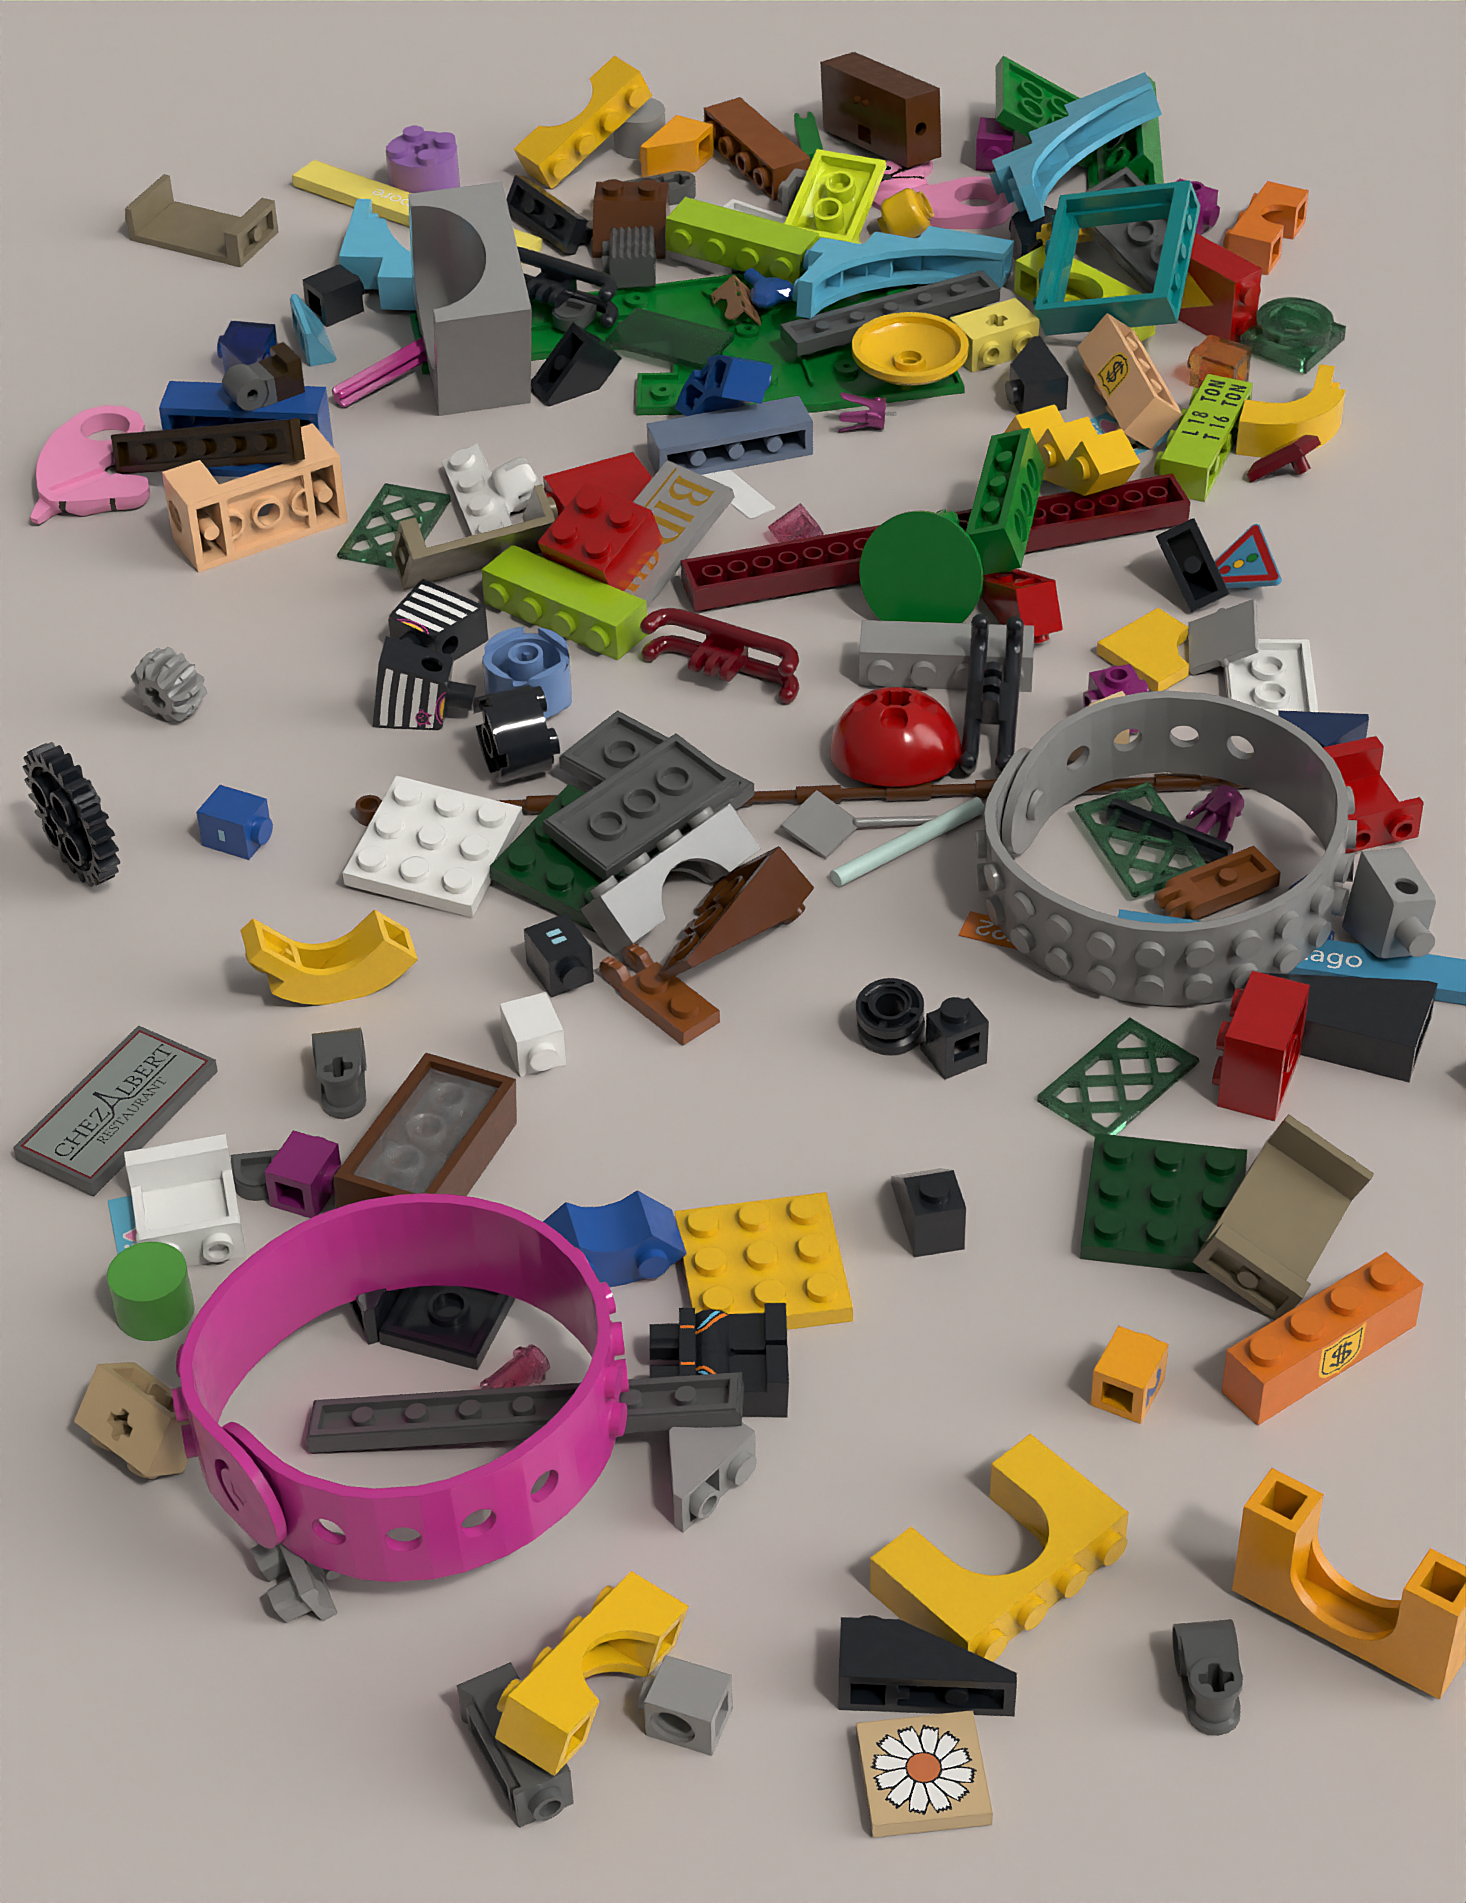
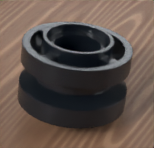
[856,978,925,1056]

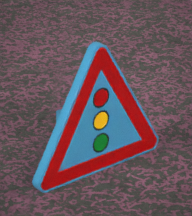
[1215,524,1282,589]

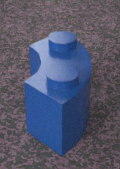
[675,355,773,416]
[543,1190,687,1287]

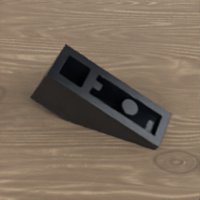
[838,1615,1017,1717]

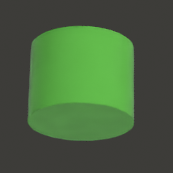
[107,1242,195,1341]

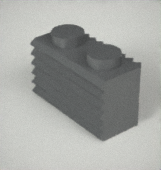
[602,225,656,290]

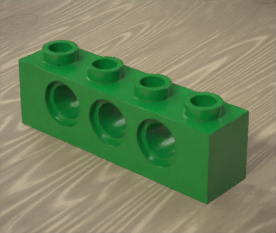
[966,428,1046,575]

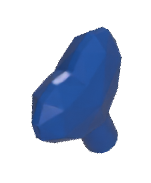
[744,268,794,309]

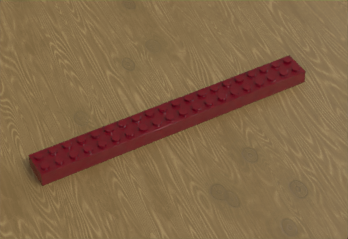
[680,473,1191,612]

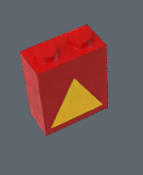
[1178,232,1262,348]

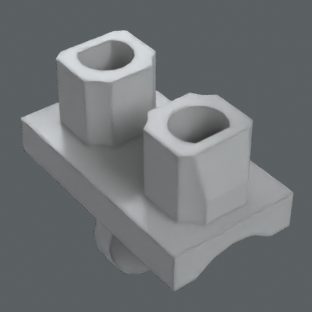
[251,1532,343,1623]

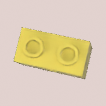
[950,298,1039,373]

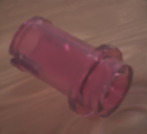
[480,1344,550,1389]

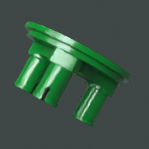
[859,509,984,623]

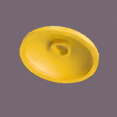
[852,312,969,386]

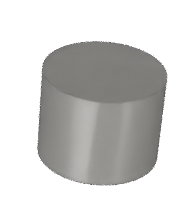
[613,98,665,159]

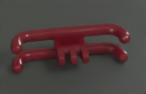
[640,608,800,704]

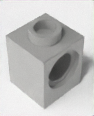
[638,1655,733,1756]

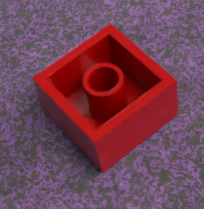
[538,482,663,591]
[1212,971,1310,1121]

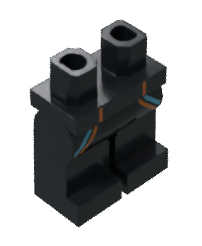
[649,1303,789,1418]

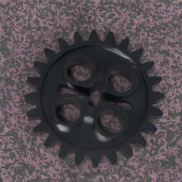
[23,742,120,887]

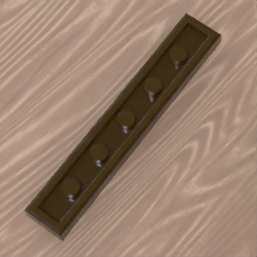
[111,418,305,474]

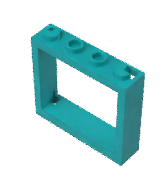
[1032,180,1200,336]

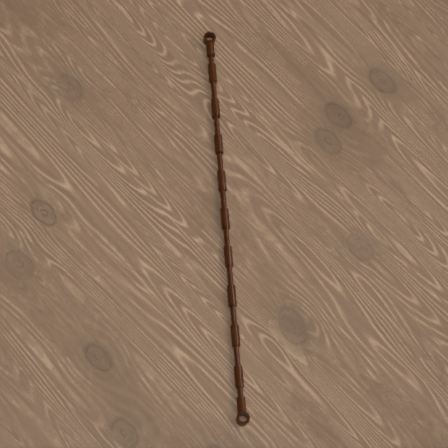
[355,773,1260,826]

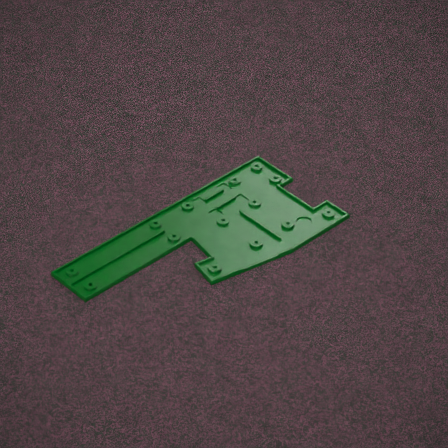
[410,273,965,416]

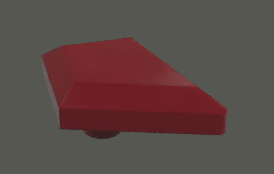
[1246,434,1321,483]

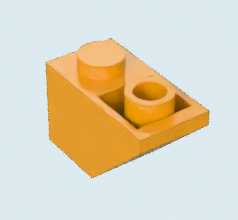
[639,115,714,177]

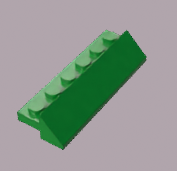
[1088,75,1164,189]

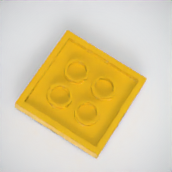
[675,1192,853,1330]

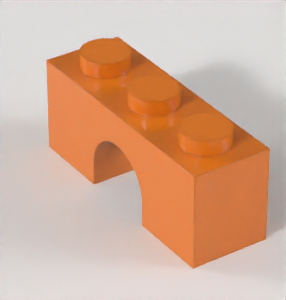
[1223,181,1309,275]

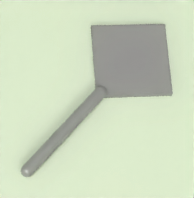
[780,790,939,860]

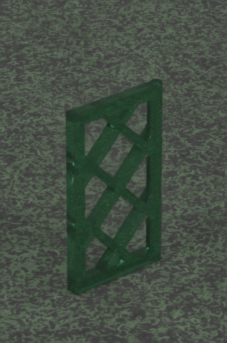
[337,483,451,569]
[1075,782,1206,898]
[1037,1017,1200,1137]

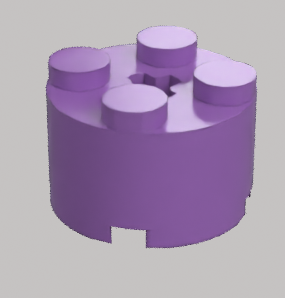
[386,125,460,193]

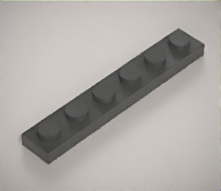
[780,270,1000,356]

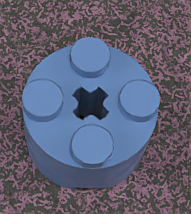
[482,627,572,719]

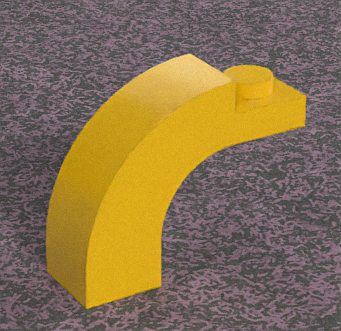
[1236,364,1346,458]
[240,909,418,1005]

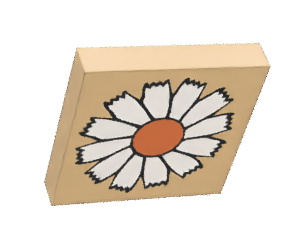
[856,1710,993,1838]

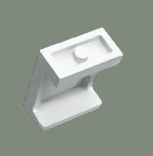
[124,1134,246,1267]

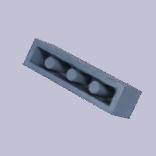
[646,396,813,475]

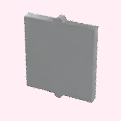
[1188,599,1259,676]

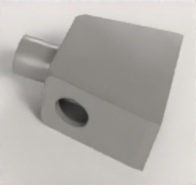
[1342,847,1436,959]

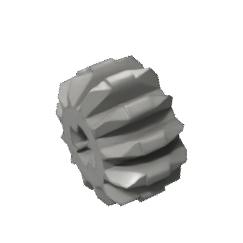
[130,647,207,722]

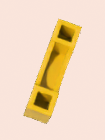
[513,55,652,190]
[495,1571,689,1776]

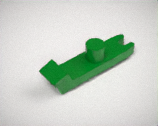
[794,112,823,161]

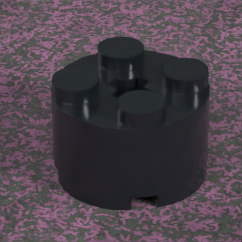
[473,684,560,784]

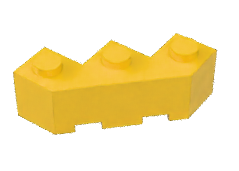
[1004,404,1141,496]

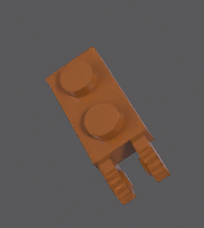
[599,942,720,1046]

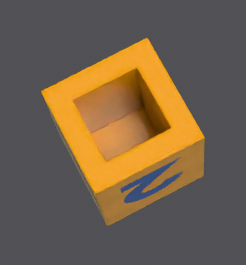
[1090,1325,1169,1424]

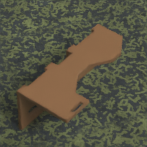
[711,275,761,325]

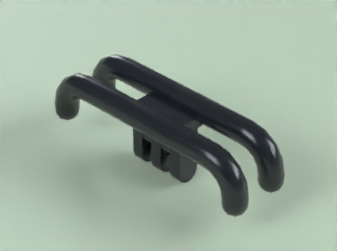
[517,246,619,329]
[959,614,1024,775]

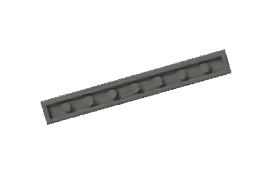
[306,1372,744,1453]

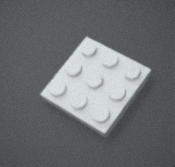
[343,776,523,918]

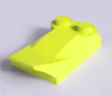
[784,149,886,244]

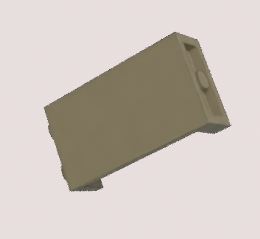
[125,174,279,268]
[391,484,558,590]
[1193,1114,1374,1320]

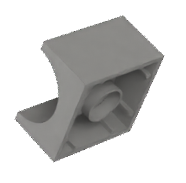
[408,182,532,416]

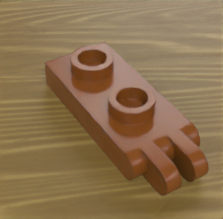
[1154,845,1281,919]

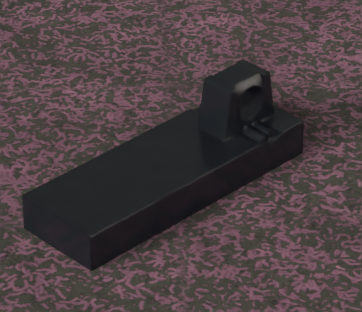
[506,175,593,254]

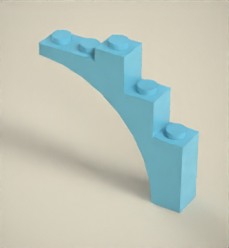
[989,72,1162,222]
[792,226,1014,319]

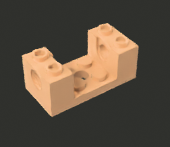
[162,423,348,573]

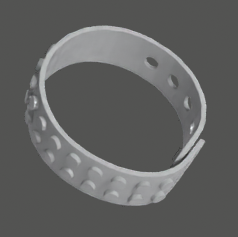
[975,691,1357,1006]

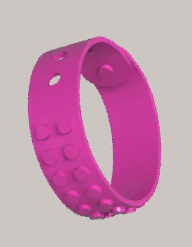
[172,1193,629,1582]

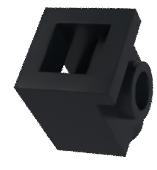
[920,997,989,1080]

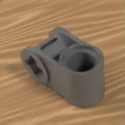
[312,1027,367,1118]
[1172,1619,1243,1736]

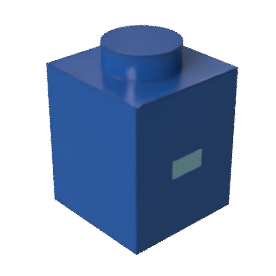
[196,785,273,860]

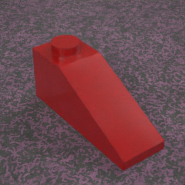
[981,569,1063,643]

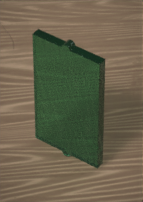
[605,308,734,370]

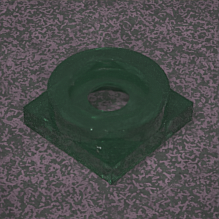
[1239,297,1346,374]

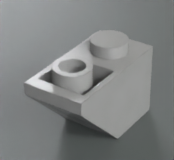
[669,1422,757,1533]

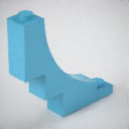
[339,199,421,331]

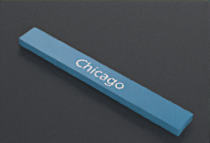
[1118,909,1466,1005]

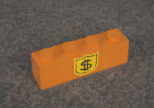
[1221,1252,1424,1425]

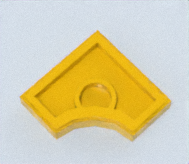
[1097,608,1189,692]

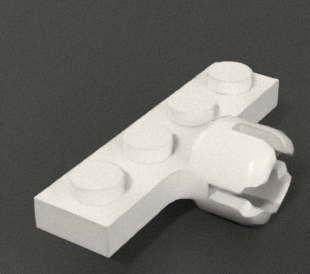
[442,444,540,536]

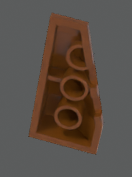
[658,846,814,981]

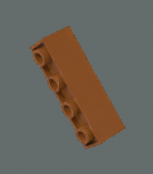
[704,97,811,201]

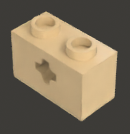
[74,1362,190,1479]

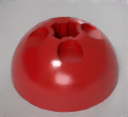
[830,687,961,786]

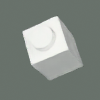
[500,992,566,1077]

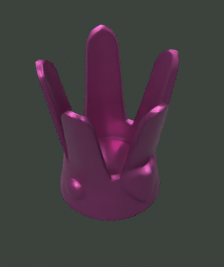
[838,392,897,433]
[1186,785,1244,841]

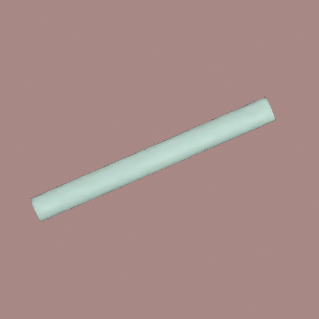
[830,797,985,887]

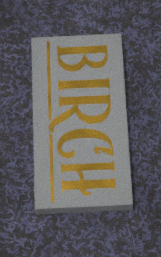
[624,460,735,607]

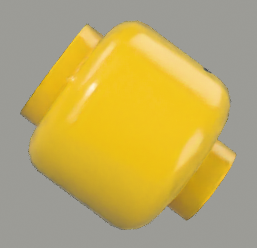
[877,188,934,238]

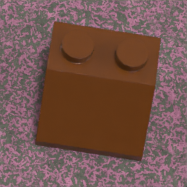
[592,179,670,259]

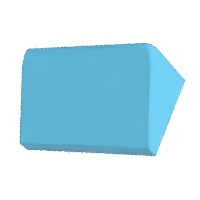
[290,294,337,366]

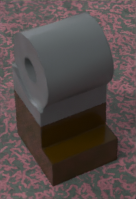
[222,342,305,411]

